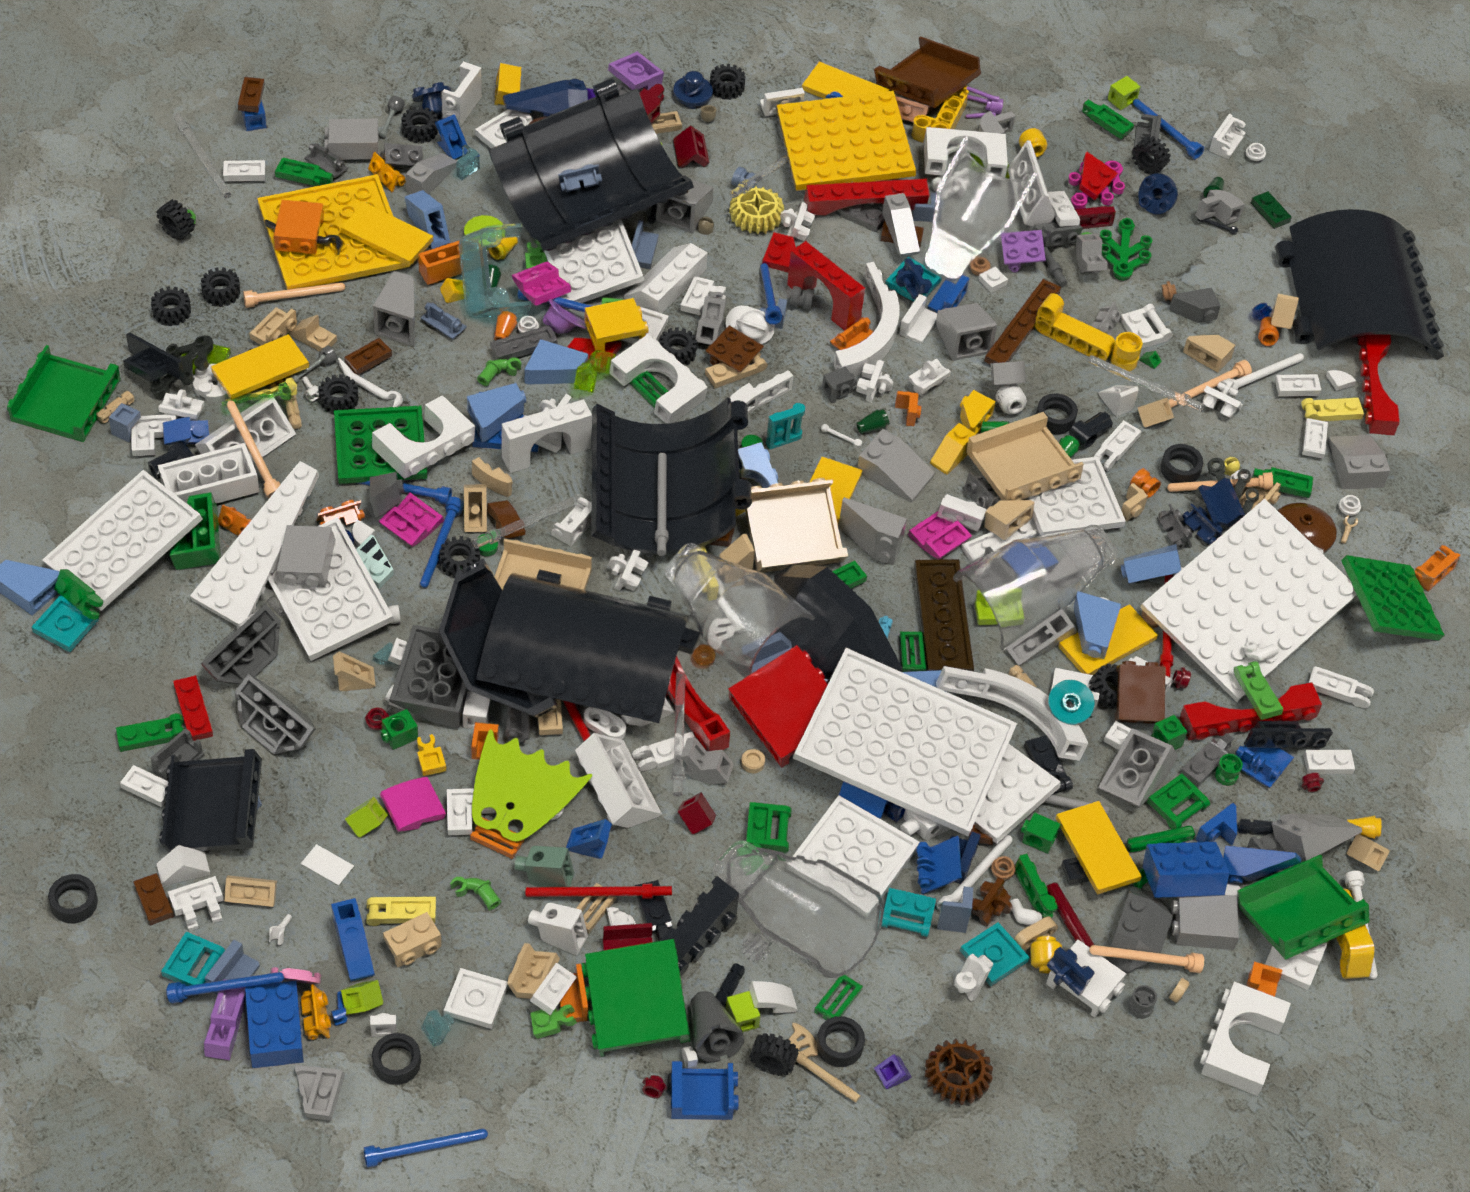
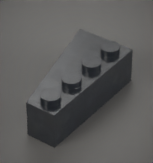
[660,876,739,975]

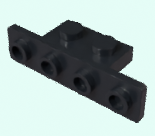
[123,332,184,382]
[1244,721,1333,748]

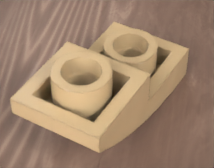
[472,457,513,497]

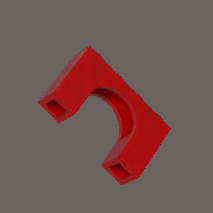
[787,241,865,331]

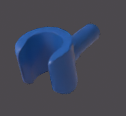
[331,991,347,1026]

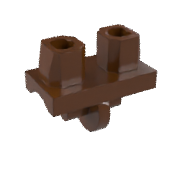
[971,878,1013,926]

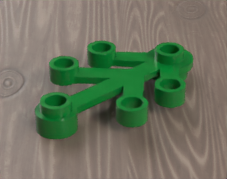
[1099,218,1153,281]

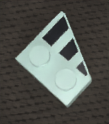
[356,534,394,589]

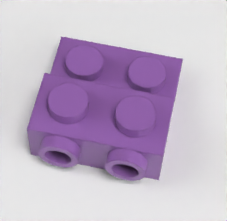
[608,51,664,90]

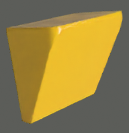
[440,278,471,303]

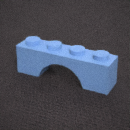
[738,442,778,488]

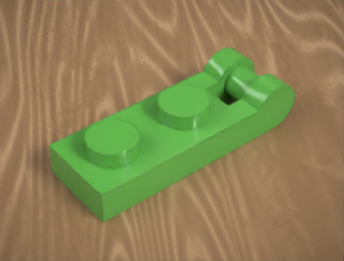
[1233,661,1283,720]

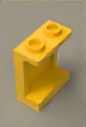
[584,298,649,353]

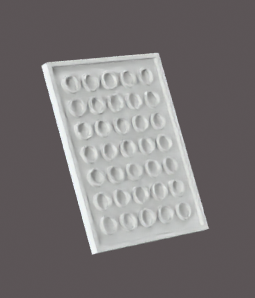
[1140,499,1357,702]
[793,648,1017,836]

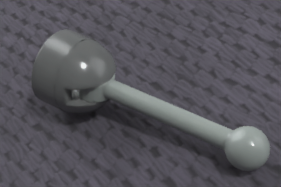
[379,96,405,138]
[291,345,337,383]

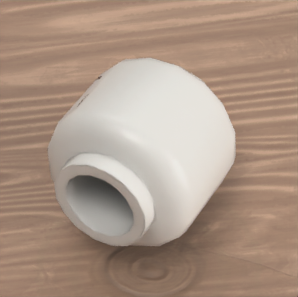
[996,383,1027,415]

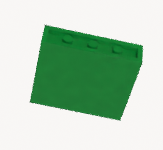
[7,345,121,442]
[1237,854,1370,960]
[582,939,691,1057]

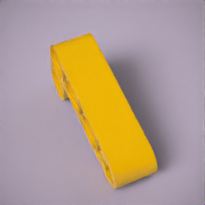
[911,85,969,143]
[1035,293,1115,362]
[1336,889,1374,979]

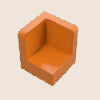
[471,722,499,760]
[1246,961,1283,997]

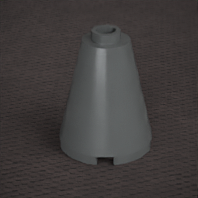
[690,991,744,1062]

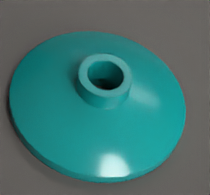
[1048,680,1095,725]

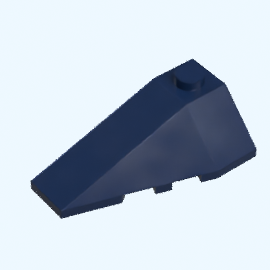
[503,79,588,117]

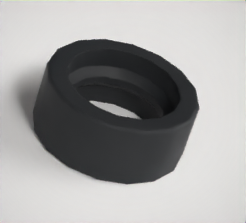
[1036,393,1078,434]
[1160,444,1204,483]
[48,874,98,923]
[816,1016,865,1067]
[372,1033,421,1085]

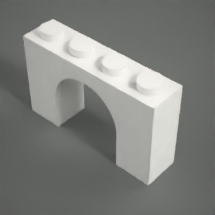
[924,127,1008,181]
[609,334,708,423]
[372,395,475,479]
[502,399,592,473]
[1200,981,1291,1096]

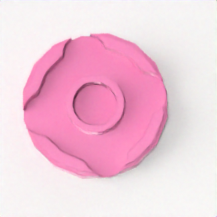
[271,967,321,984]

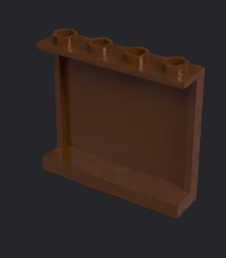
[874,36,981,108]

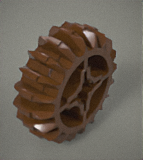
[924,1038,993,1106]

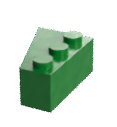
[170,492,221,570]

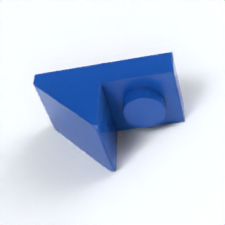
[435,114,470,159]
[162,417,209,445]
[1195,803,1237,846]
[566,819,612,859]

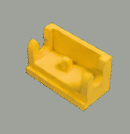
[494,63,521,105]

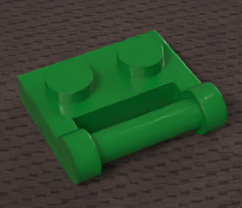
[1147,773,1210,829]
[746,802,792,853]

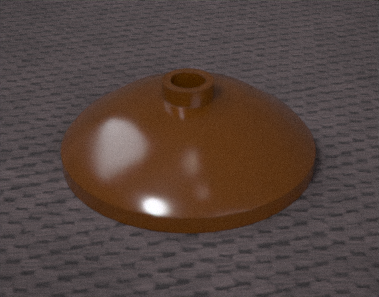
[1277,503,1337,554]

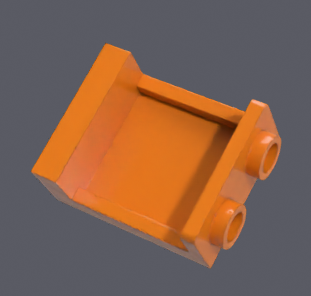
[274,200,324,254]

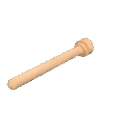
[243,283,345,308]
[1169,360,1252,408]
[227,401,281,498]
[1167,472,1273,492]
[1089,945,1204,973]

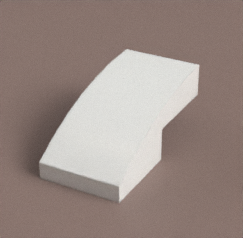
[748,981,798,1013]

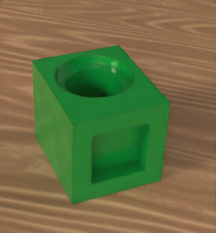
[380,709,418,750]
[1151,715,1187,750]
[1021,812,1060,854]

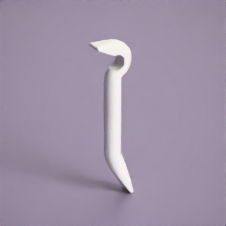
[338,358,403,407]

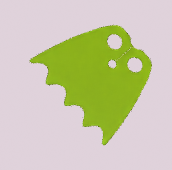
[472,729,592,842]

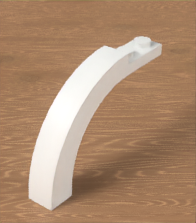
[834,262,899,376]
[730,370,793,480]
[936,666,1088,761]

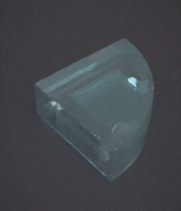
[373,642,396,665]

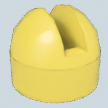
[1224,457,1240,476]

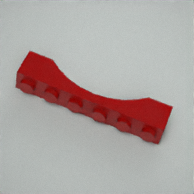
[804,179,930,215]
[1357,334,1400,435]
[667,656,730,751]
[1179,682,1322,740]

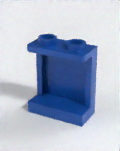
[671,1061,739,1120]

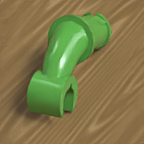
[477,358,522,386]
[450,877,502,910]

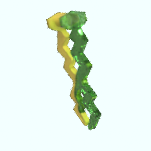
[222,378,297,406]

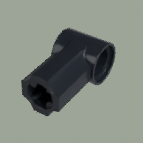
[1069,412,1113,449]
[148,442,194,479]

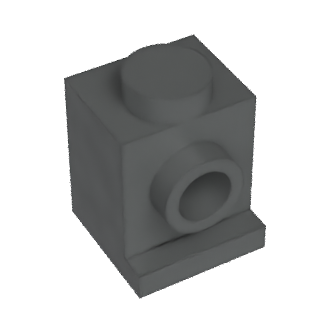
[822,367,857,403]

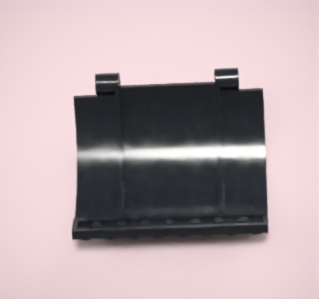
[488,78,694,251]
[1275,209,1444,360]
[591,397,752,554]
[476,569,691,724]

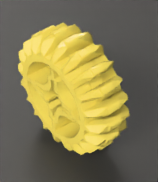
[729,185,784,234]

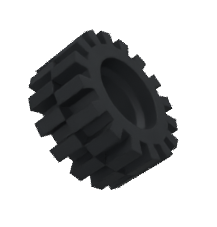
[710,64,746,100]
[401,106,438,143]
[1132,136,1171,175]
[156,199,195,240]
[201,267,241,307]
[151,286,191,326]
[659,327,697,365]
[319,374,359,415]
[439,536,480,579]
[1089,664,1118,709]
[749,1033,799,1076]

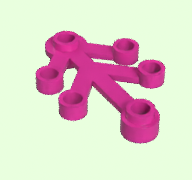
[1068,161,1125,209]

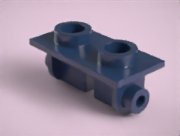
[1182,503,1223,545]

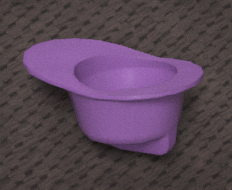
[543,299,587,334]

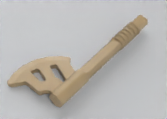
[789,1023,861,1103]

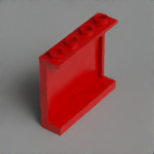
[728,645,828,768]

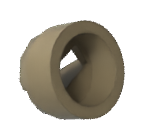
[700,105,717,122]
[697,217,714,235]

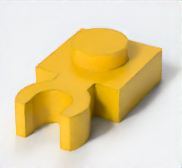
[417,734,446,776]

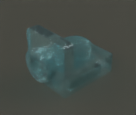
[456,144,480,180]

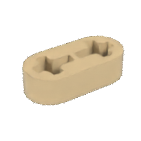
[1014,916,1058,951]

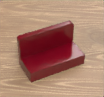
[673,125,710,168]
[1075,206,1116,229]
[602,923,653,951]

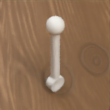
[821,424,862,448]

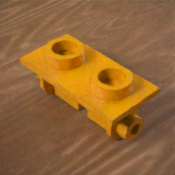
[368,152,406,192]
[300,984,331,1040]

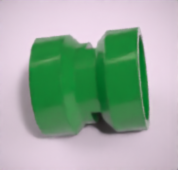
[1215,754,1243,786]

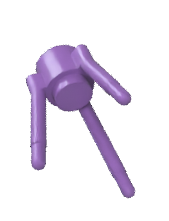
[965,86,1003,118]

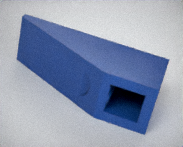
[331,898,375,982]

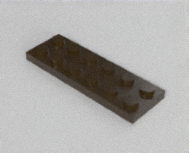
[914,559,974,672]

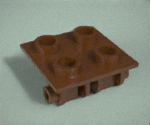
[705,325,764,373]

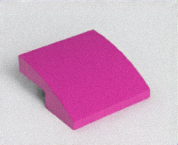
[512,261,571,306]
[379,493,444,547]
[907,510,972,559]
[380,777,446,832]

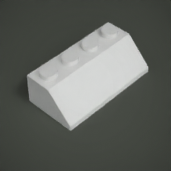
[1007,140,1055,227]
[624,243,708,313]
[195,397,296,464]
[158,443,259,504]
[575,733,662,828]

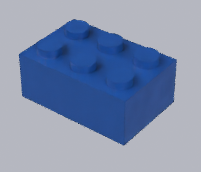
[1142,841,1230,898]
[245,981,304,1069]

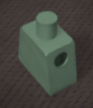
[515,846,575,887]

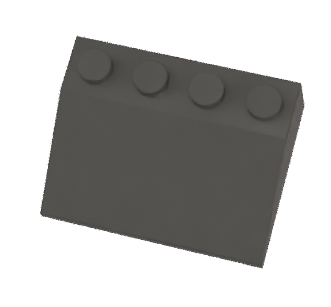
[389,625,469,728]

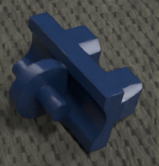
[895,258,932,299]
[1046,947,1095,996]

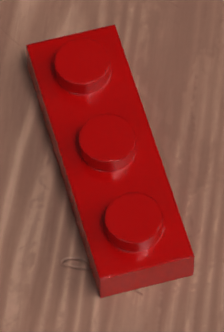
[173,675,213,741]

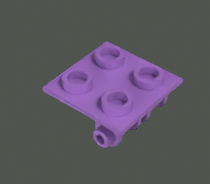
[1001,230,1046,272]

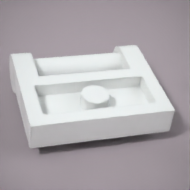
[1120,304,1173,349]

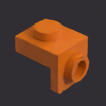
[895,391,921,426]

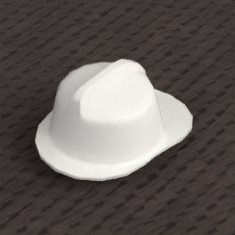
[725,305,775,344]

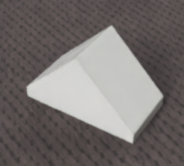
[1098,385,1139,417]
[157,845,210,886]

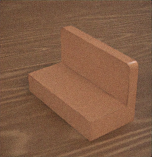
[895,96,932,122]

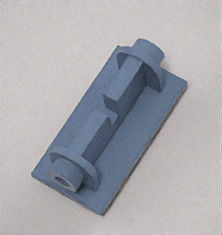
[558,164,602,192]
[421,302,467,340]

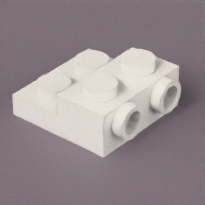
[1265,942,1328,990]

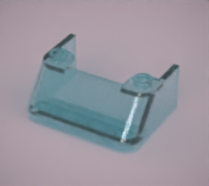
[458,223,531,318]

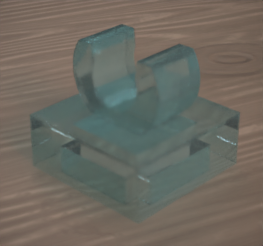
[421,1009,454,1046]

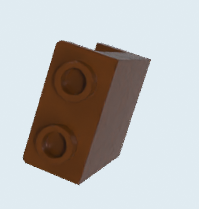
[1114,661,1166,724]

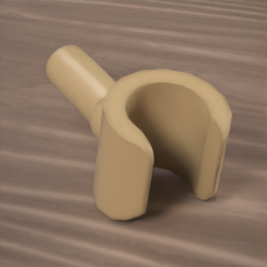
[1341,515,1358,544]

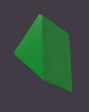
[1139,351,1162,369]

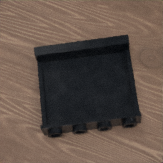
[159,749,262,853]

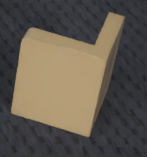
[1138,397,1174,427]
[1347,834,1390,871]

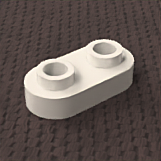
[584,707,626,740]

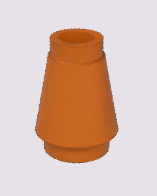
[494,311,517,341]
[1258,317,1279,346]

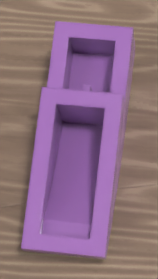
[204,979,246,1060]

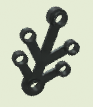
[150,336,214,399]
[1196,458,1259,528]

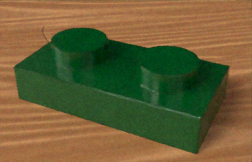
[1251,191,1292,229]

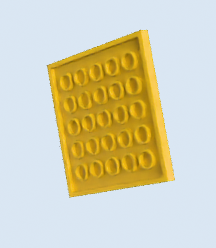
[777,91,916,191]
[257,174,410,290]

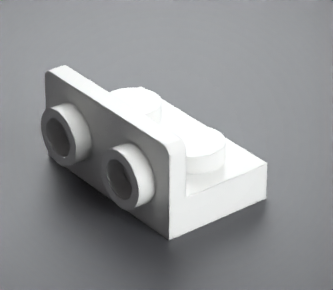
[760,88,805,116]

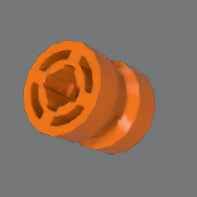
[1130,468,1161,498]

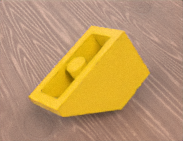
[960,390,995,435]
[930,423,976,475]

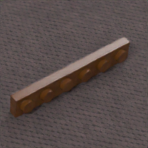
[984,279,1061,365]

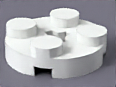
[193,364,229,402]

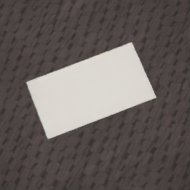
[301,844,354,885]

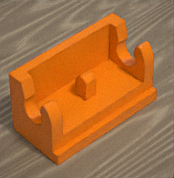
[1415,545,1460,592]

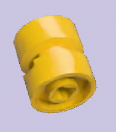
[1111,332,1143,372]

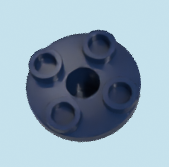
[673,71,713,109]
[412,82,452,116]
[1138,173,1178,214]

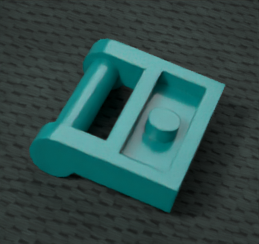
[766,403,805,450]
[880,888,936,937]
[161,931,225,986]

